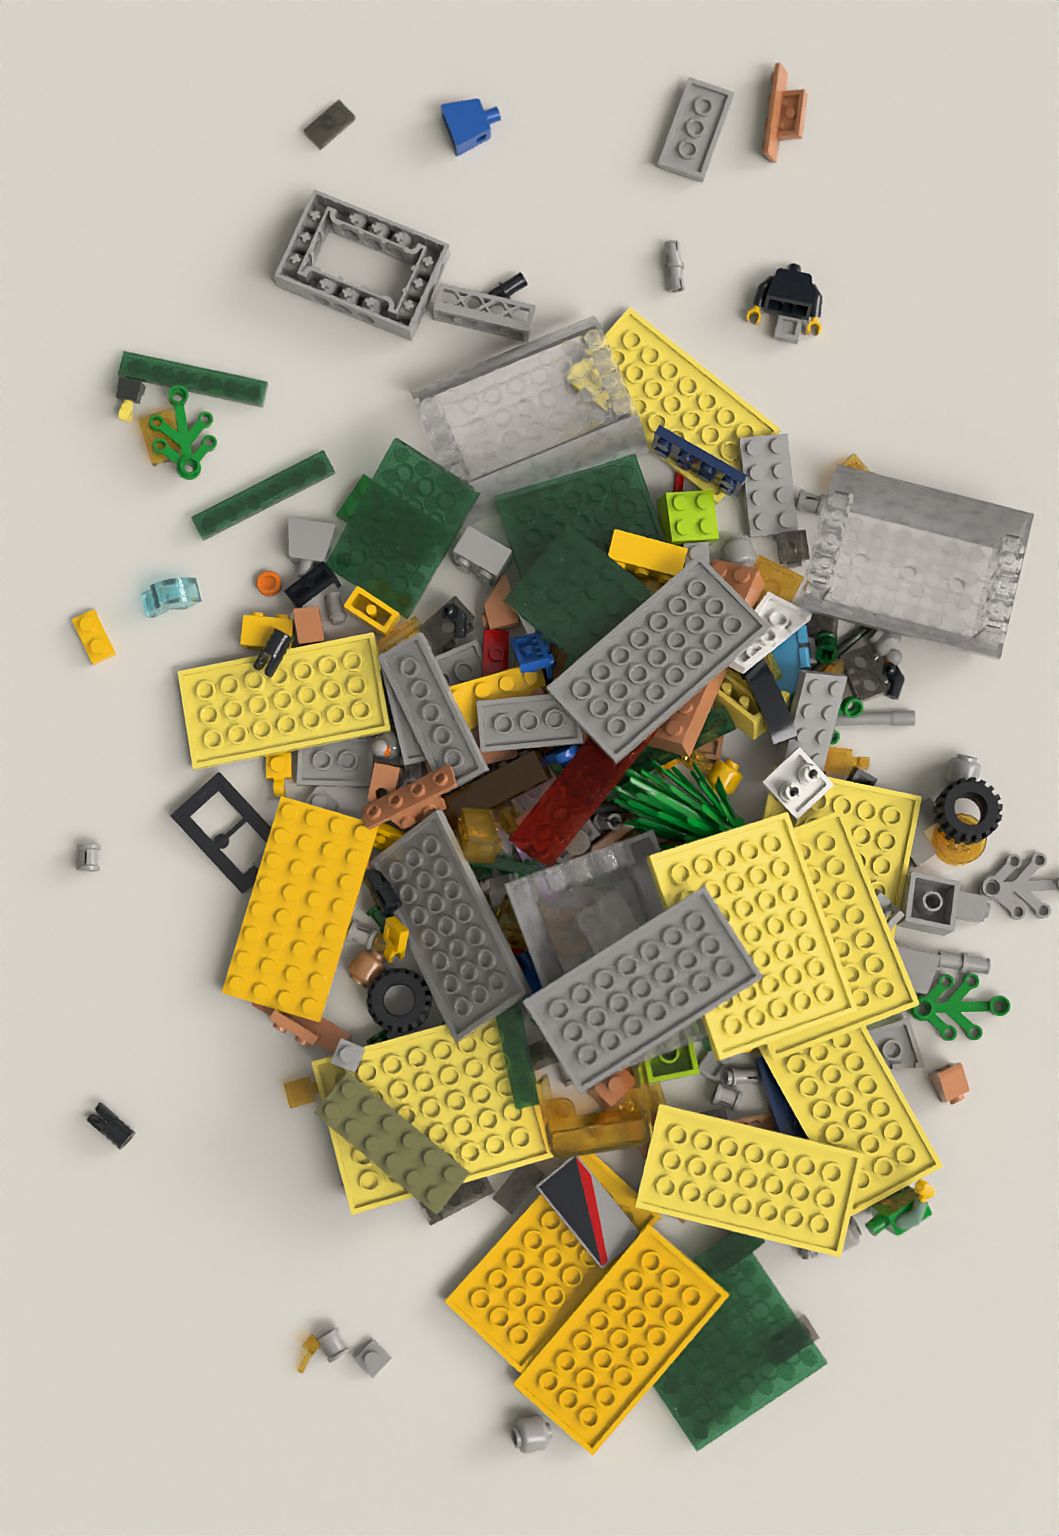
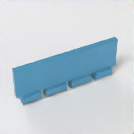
[769,625,811,707]

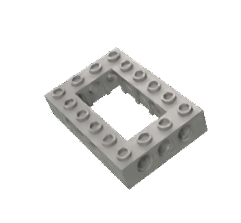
[274,189,450,341]

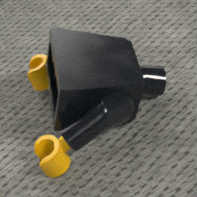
[747,263,823,336]

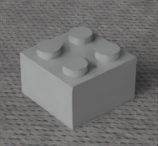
[453,525,512,587]
[897,871,960,936]

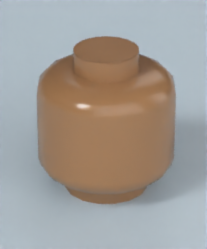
[348,949,386,988]

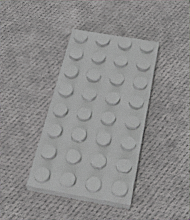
[546,554,770,764]
[369,810,532,1042]
[523,886,764,1094]

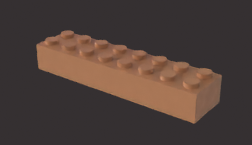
[642,559,765,757]

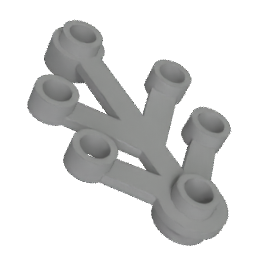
[978,853,1059,920]

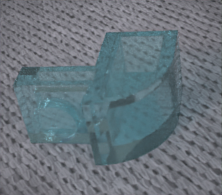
[141,577,202,618]

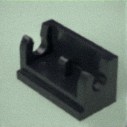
[284,561,342,608]

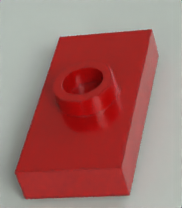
[481,629,509,676]

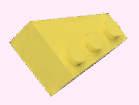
[712,669,790,740]

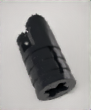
[253,628,294,678]
[363,869,402,916]
[87,1102,136,1150]

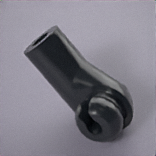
[441,604,467,639]
[882,662,905,700]

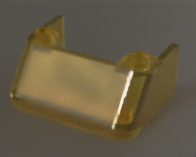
[536,1058,652,1158]

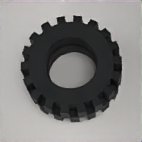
[933,777,1003,845]
[366,967,432,1033]

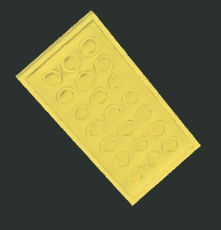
[566,307,781,505]
[177,632,392,770]
[758,1026,943,1216]
[635,1103,864,1258]

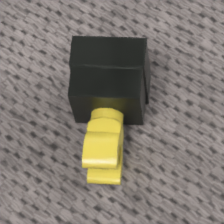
[116,377,146,422]

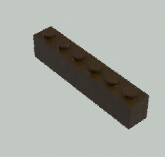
[406,748,553,832]

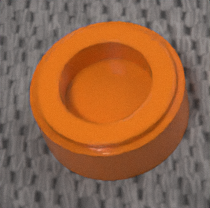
[256,571,282,597]

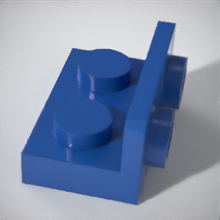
[510,632,556,679]

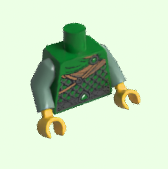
[865,1179,935,1236]

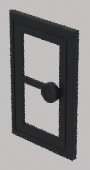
[170,772,271,894]

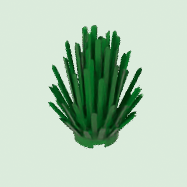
[613,760,745,852]

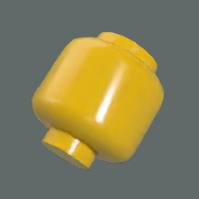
[705,758,743,795]

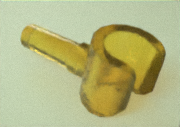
[297,1335,321,1373]

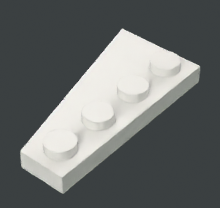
[729,591,812,674]

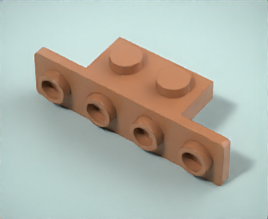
[762,63,808,163]
[361,765,457,830]
[252,1002,351,1055]

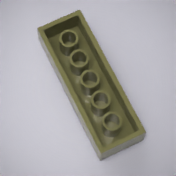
[314,1072,470,1215]

